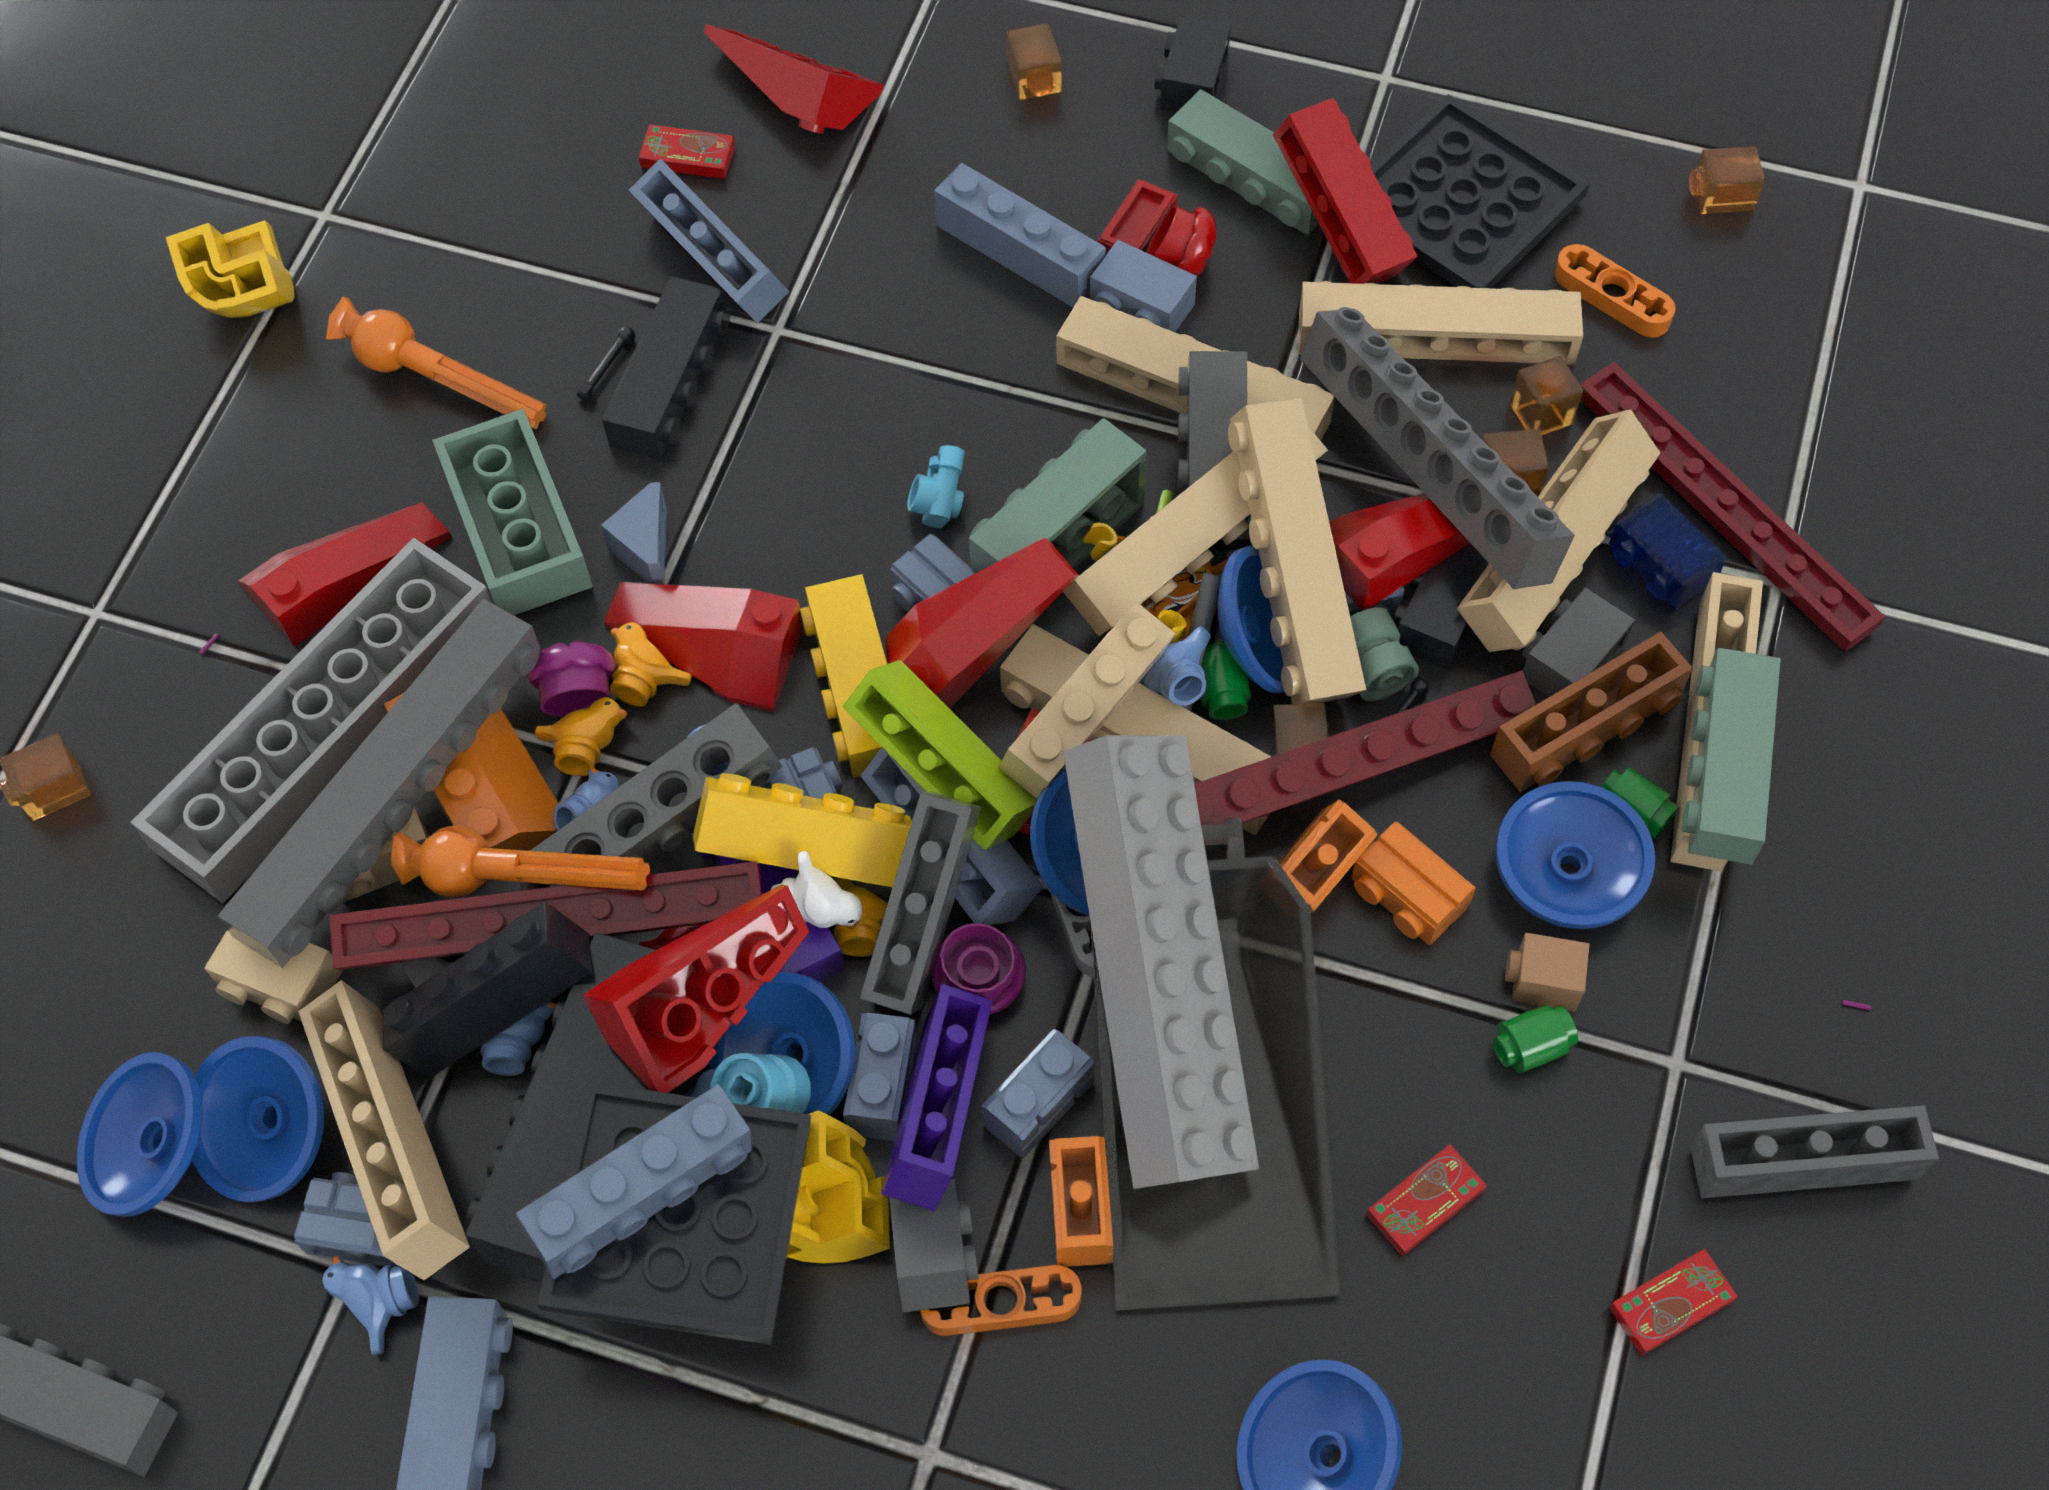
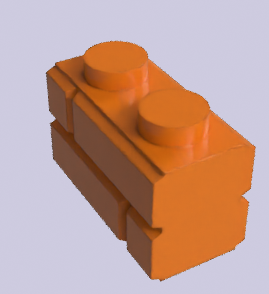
[1260,800,1378,918]
[1351,822,1476,945]
[1049,1136,1113,1267]

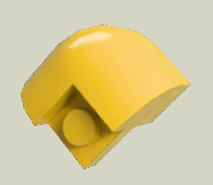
[166,220,294,318]
[787,1110,890,1263]

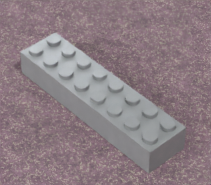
[130,538,493,903]
[1063,735,1259,1189]

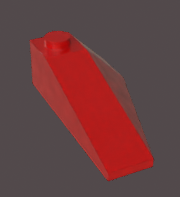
[704,24,884,134]
[1329,493,1470,611]
[238,502,452,647]
[885,538,1078,709]
[604,582,804,712]
[582,885,809,1093]

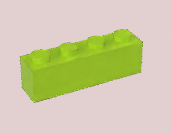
[842,660,1037,850]

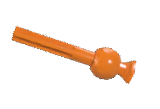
[326,297,547,429]
[391,825,650,899]

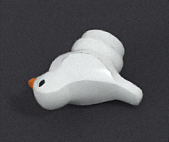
[771,851,862,929]

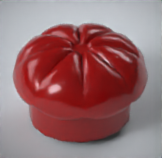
[1146,205,1217,276]

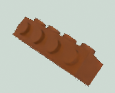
[1490,632,1693,793]

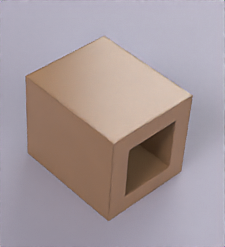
[1505,933,1590,1012]

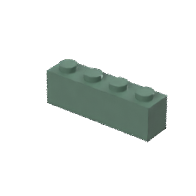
[1167,89,1319,235]
[1682,647,1781,865]

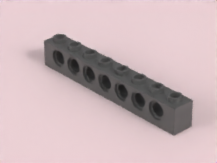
[1300,307,1575,589]
[400,703,782,988]

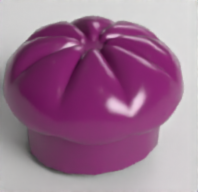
[526,641,617,717]
[931,923,1026,1015]

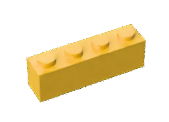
[800,574,887,778]
[693,773,912,888]

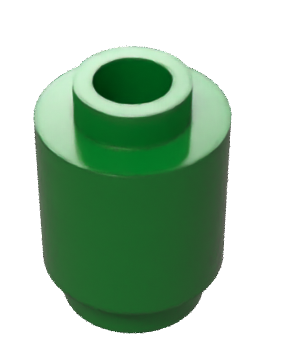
[1201,643,1251,720]
[1601,767,1679,840]
[1493,1005,1578,1073]

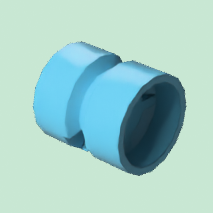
[710,1053,811,1113]

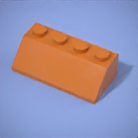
[383,693,558,883]

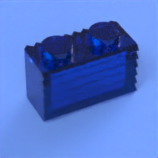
[1609,493,1727,609]

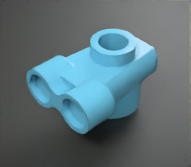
[907,445,965,528]

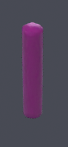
[199,634,219,655]
[1842,1000,1872,1011]

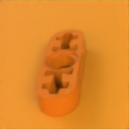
[1554,244,1676,337]
[920,1265,1081,1336]

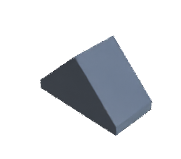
[601,482,667,584]

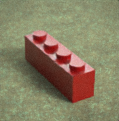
[1272,98,1418,284]

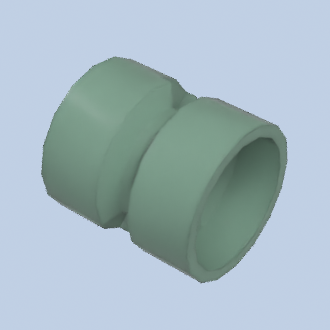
[1350,607,1419,701]

